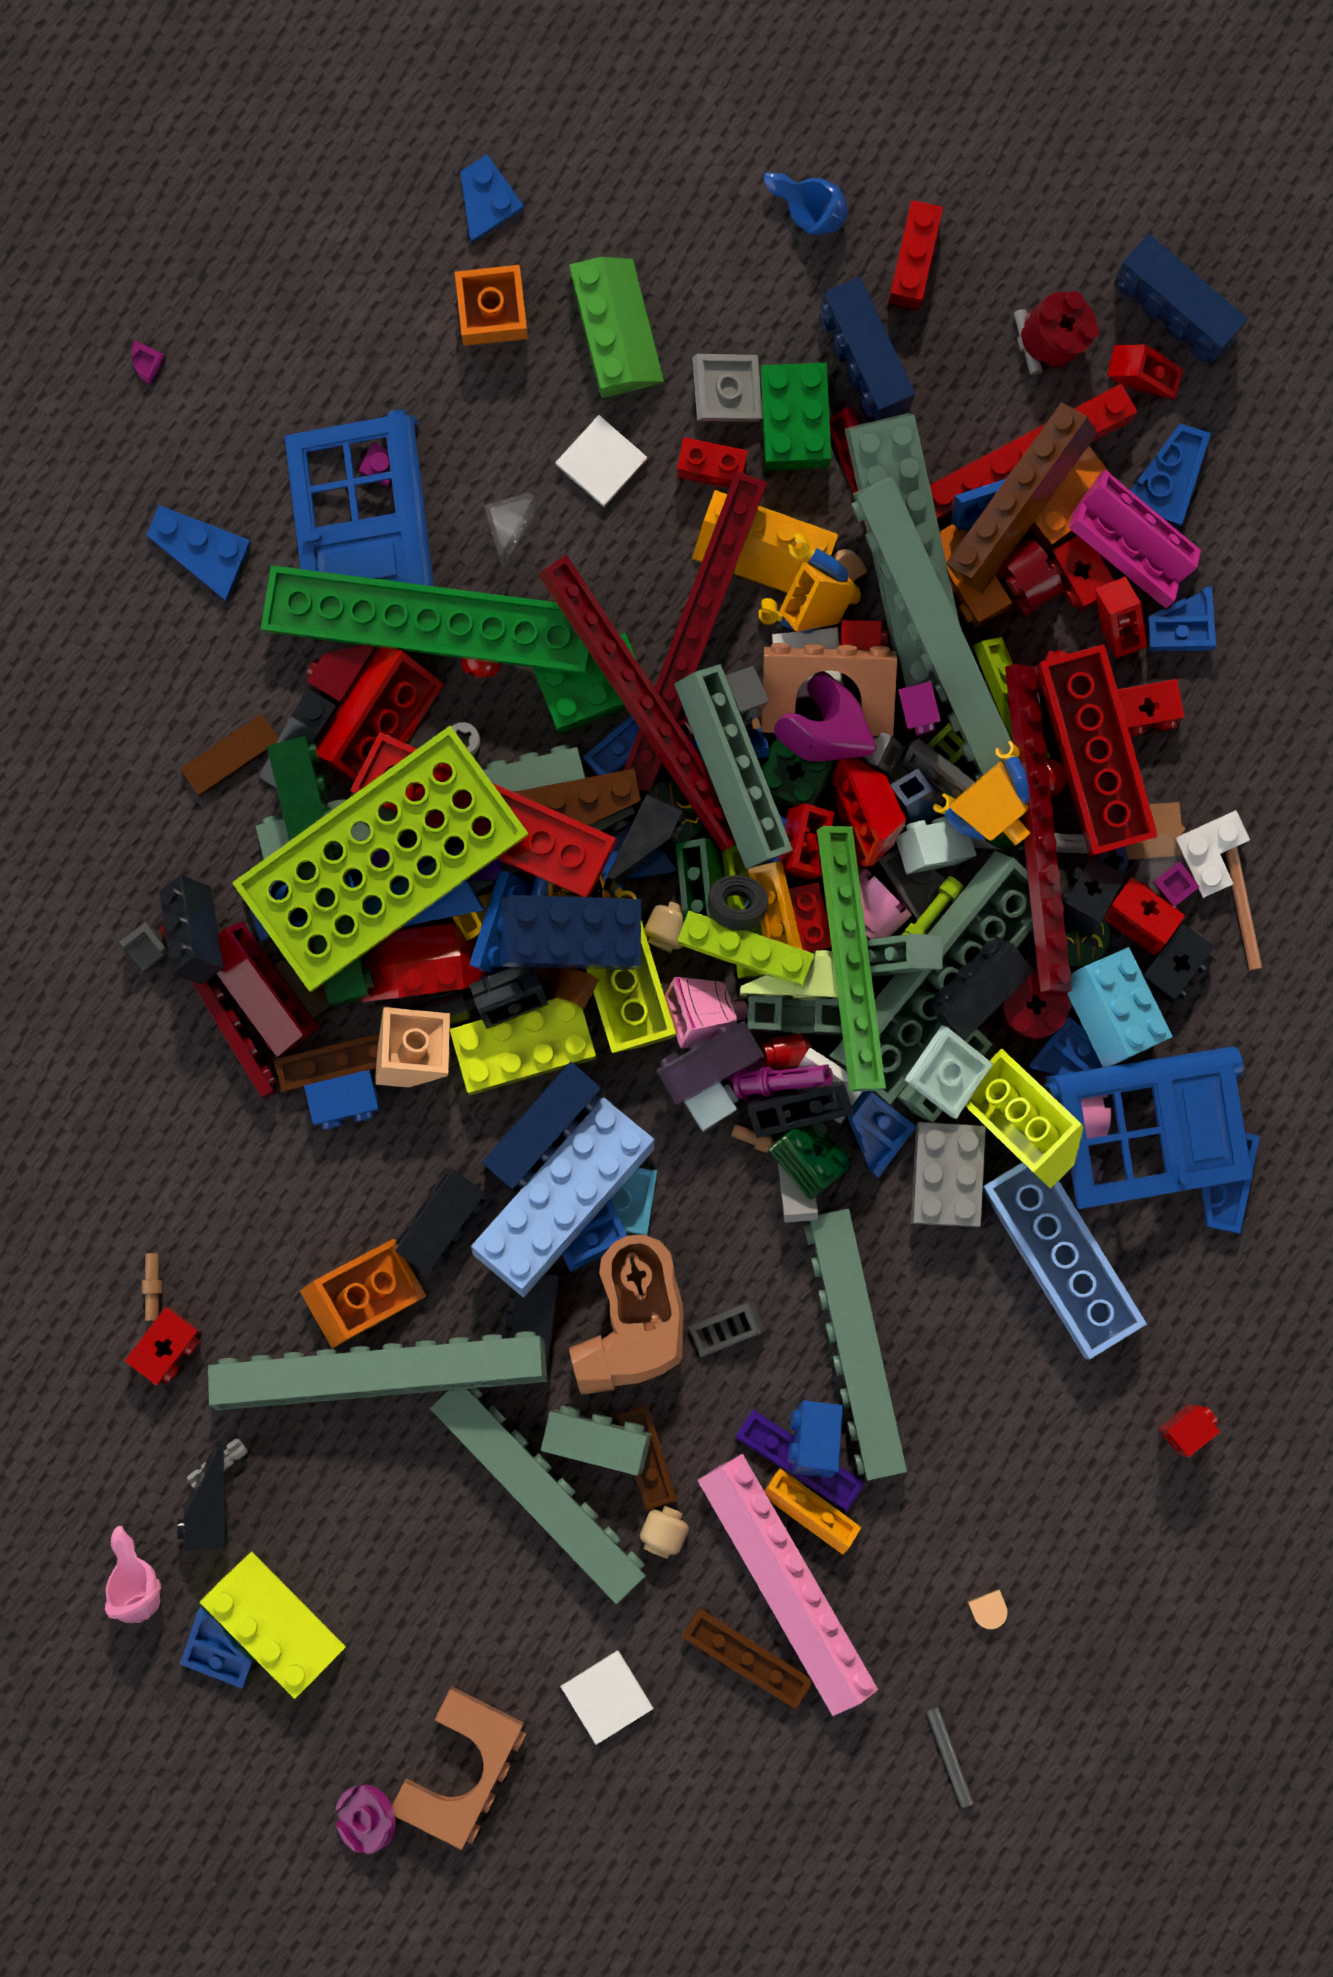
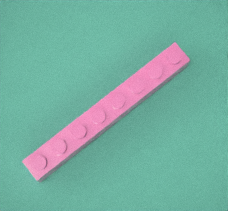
[697,1454,878,1716]

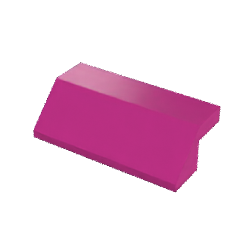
[1069,469,1201,608]

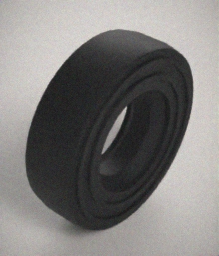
[708,875,768,930]

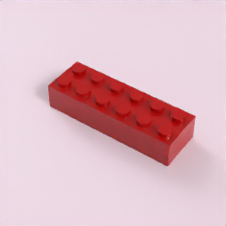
[1036,644,1158,856]

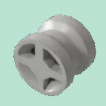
[452,722,480,756]

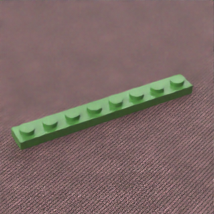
[817,826,886,1092]

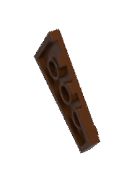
[514,769,641,826]

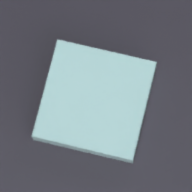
[904,1025,993,1119]

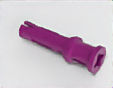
[733,1064,833,1099]

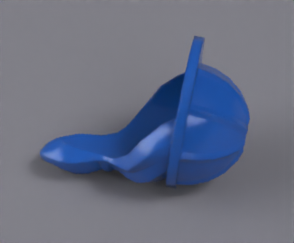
[764,172,848,236]

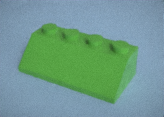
[569,257,664,398]

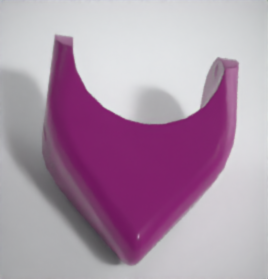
[774,671,877,762]

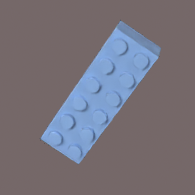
[471,1097,655,1298]
[982,1162,1147,1359]

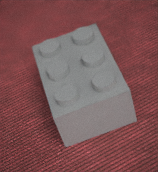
[911,1122,986,1228]

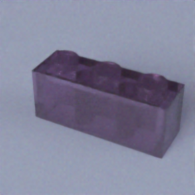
[656,1019,764,1107]

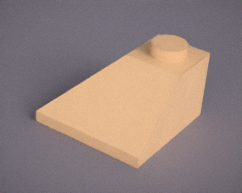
[376,1007,450,1087]

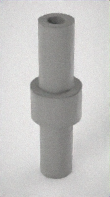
[1014,309,1043,375]

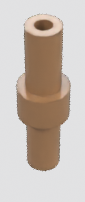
[731,1124,778,1153]
[142,1253,162,1321]

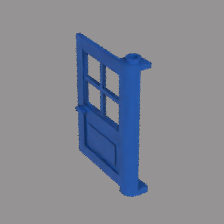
[284,410,434,586]
[1044,1046,1252,1209]

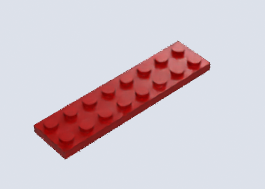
[350,732,617,897]

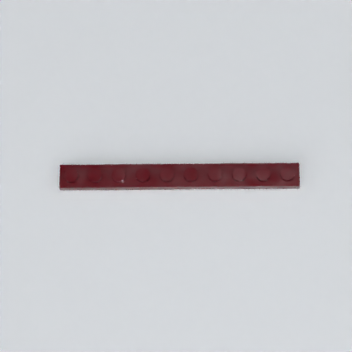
[623,471,767,793]
[538,555,736,852]
[1005,664,1072,994]

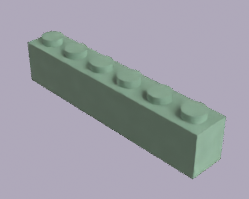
[674,664,793,869]

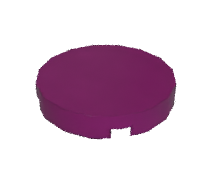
[336,1784,396,1854]

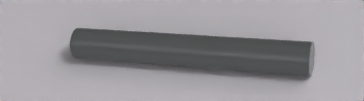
[926,1707,974,1808]

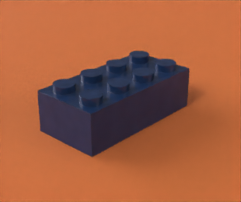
[1115,233,1248,365]
[819,277,915,422]
[501,895,641,970]
[482,1061,602,1192]

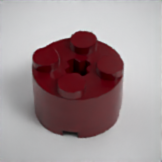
[1021,291,1099,368]
[996,537,1064,617]
[999,972,1070,1041]

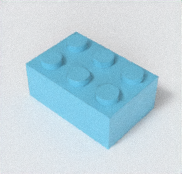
[1067,947,1173,1067]

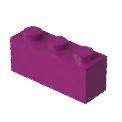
[898,682,941,736]

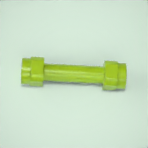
[902,876,964,935]

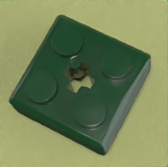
[761,737,838,808]
[769,1122,851,1200]

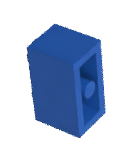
[304,1070,381,1130]
[788,1400,843,1478]

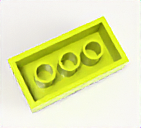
[449,998,596,1096]

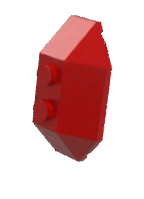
[831,758,905,868]
[361,923,489,1002]

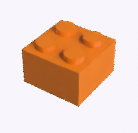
[455,265,528,346]

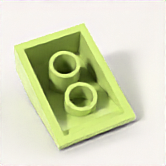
[739,950,838,1000]

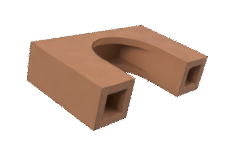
[761,643,897,736]
[392,1686,526,1850]

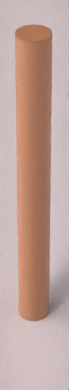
[1225,846,1262,971]

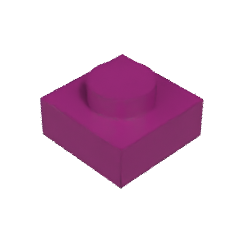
[358,442,392,487]
[1152,861,1200,907]

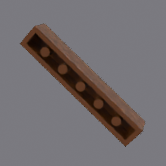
[946,402,1097,594]

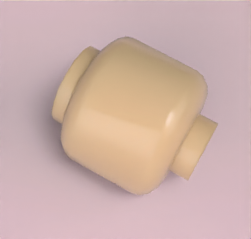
[644,901,684,953]
[639,1506,689,1559]

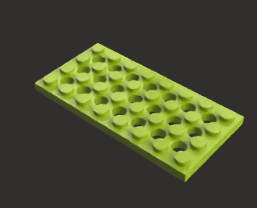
[232,726,529,992]

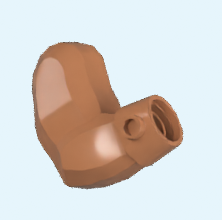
[569,1235,683,1395]

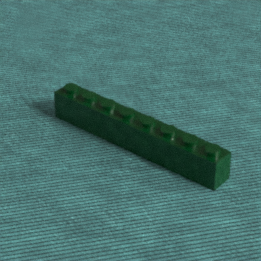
[266,736,375,1006]

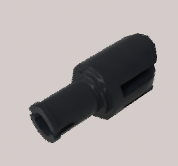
[427,989,479,1026]

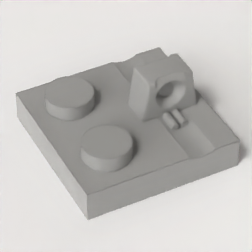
[692,354,763,422]

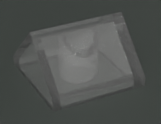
[484,493,537,566]

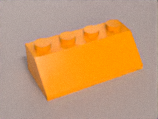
[692,490,838,593]

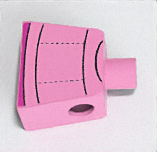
[664,977,748,1048]

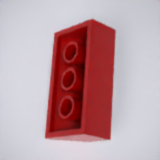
[315,647,444,782]

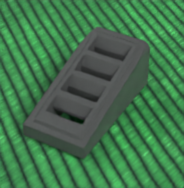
[688,1300,765,1358]

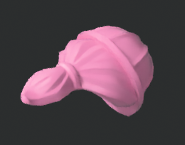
[105,1526,161,1623]

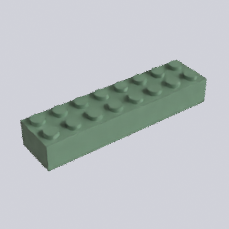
[845,413,960,688]
[830,851,1033,1104]

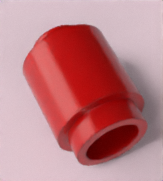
[761,1033,811,1070]

